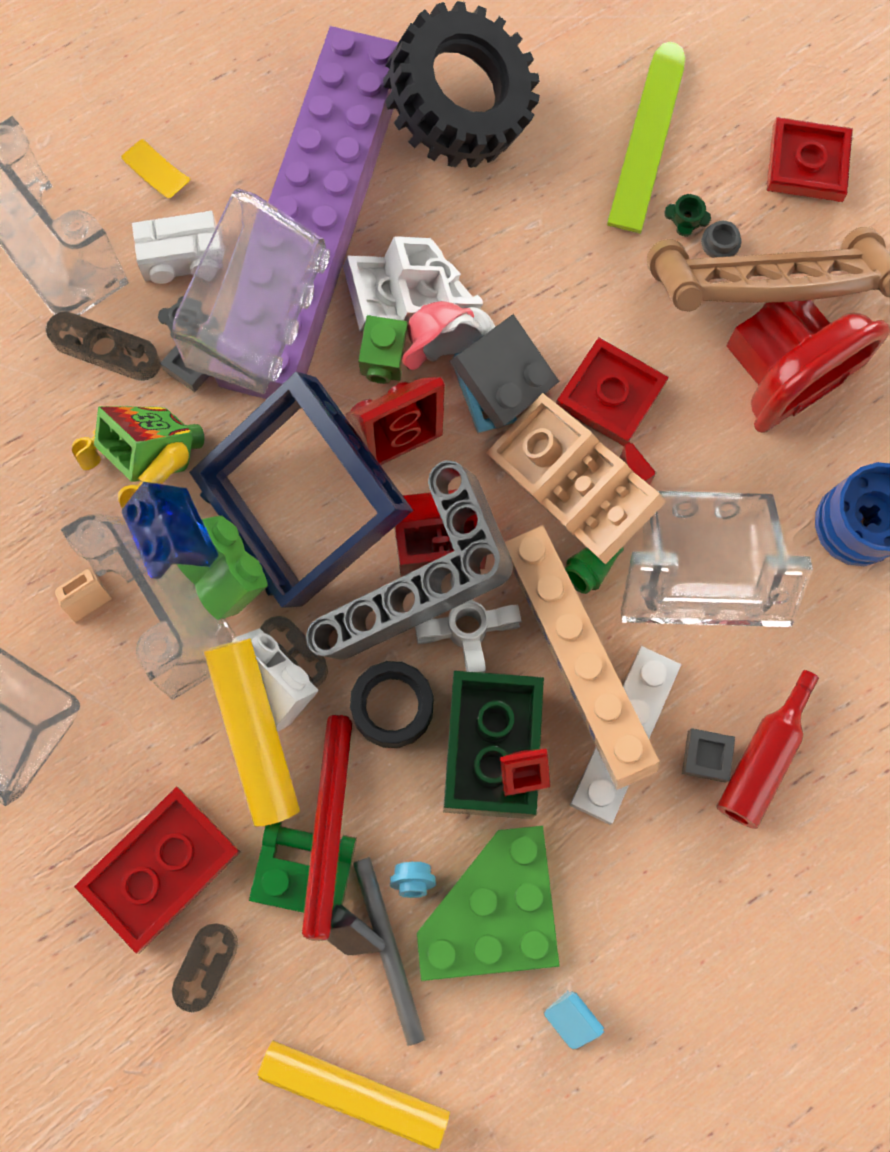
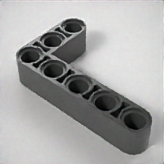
[306,460,513,660]

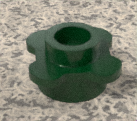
[664,194,711,237]

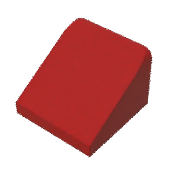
[619,442,655,485]

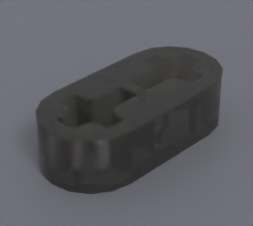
[260,616,328,688]
[172,923,238,1012]

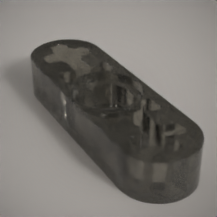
[46,312,161,381]

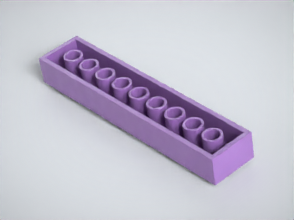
[211,26,398,399]

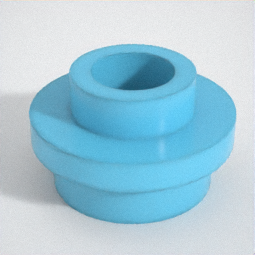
[390,862,436,898]

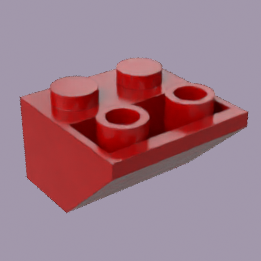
[394,489,487,577]

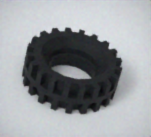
[383,1,540,168]

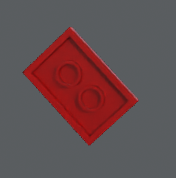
[74,786,241,954]

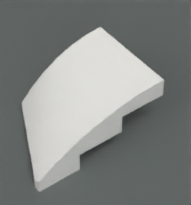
[343,236,483,331]

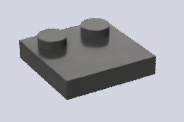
[450,314,560,429]

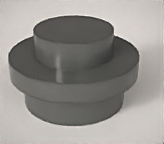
[701,220,742,258]

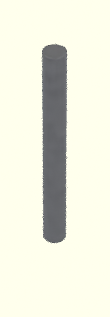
[353,857,425,1046]

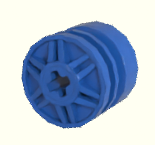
[815,462,890,566]

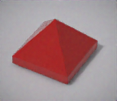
[500,748,551,796]

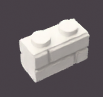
[132,211,224,284]

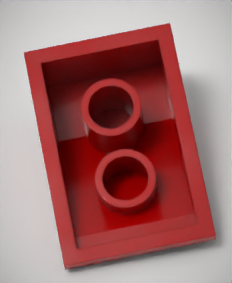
[346,377,445,465]

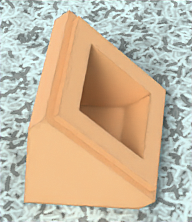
[55,568,112,623]

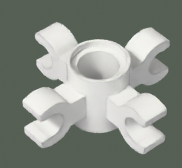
[415,573,521,673]

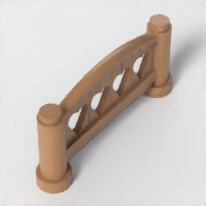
[647,227,890,312]

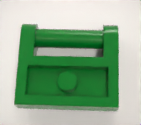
[249,822,357,913]

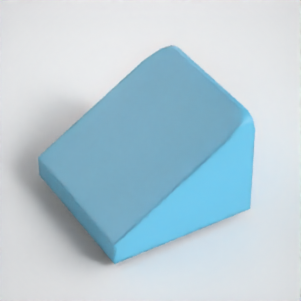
[544,991,604,1049]

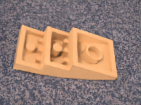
[486,393,666,564]

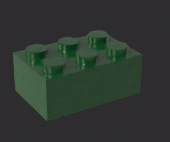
[443,671,544,819]

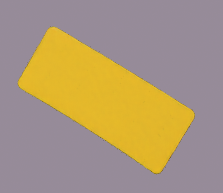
[121,139,191,199]

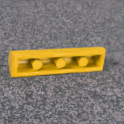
[203,638,300,827]
[257,1040,450,1151]

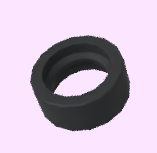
[350,661,434,748]

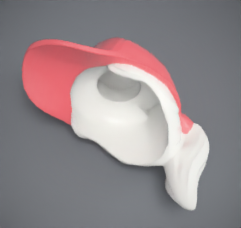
[402,301,495,370]

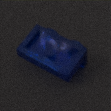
[122,482,219,579]

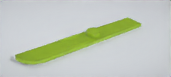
[607,42,685,234]

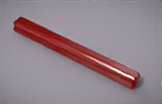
[302,715,353,941]

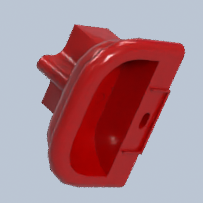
[726,300,890,433]

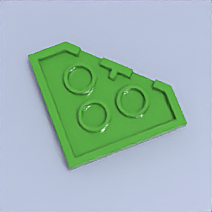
[417,826,560,981]

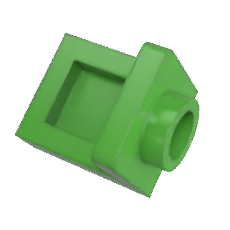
[358,315,408,384]

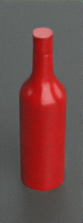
[716,670,819,829]

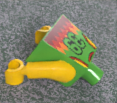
[72,406,205,520]

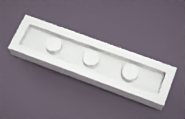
[570,646,681,825]

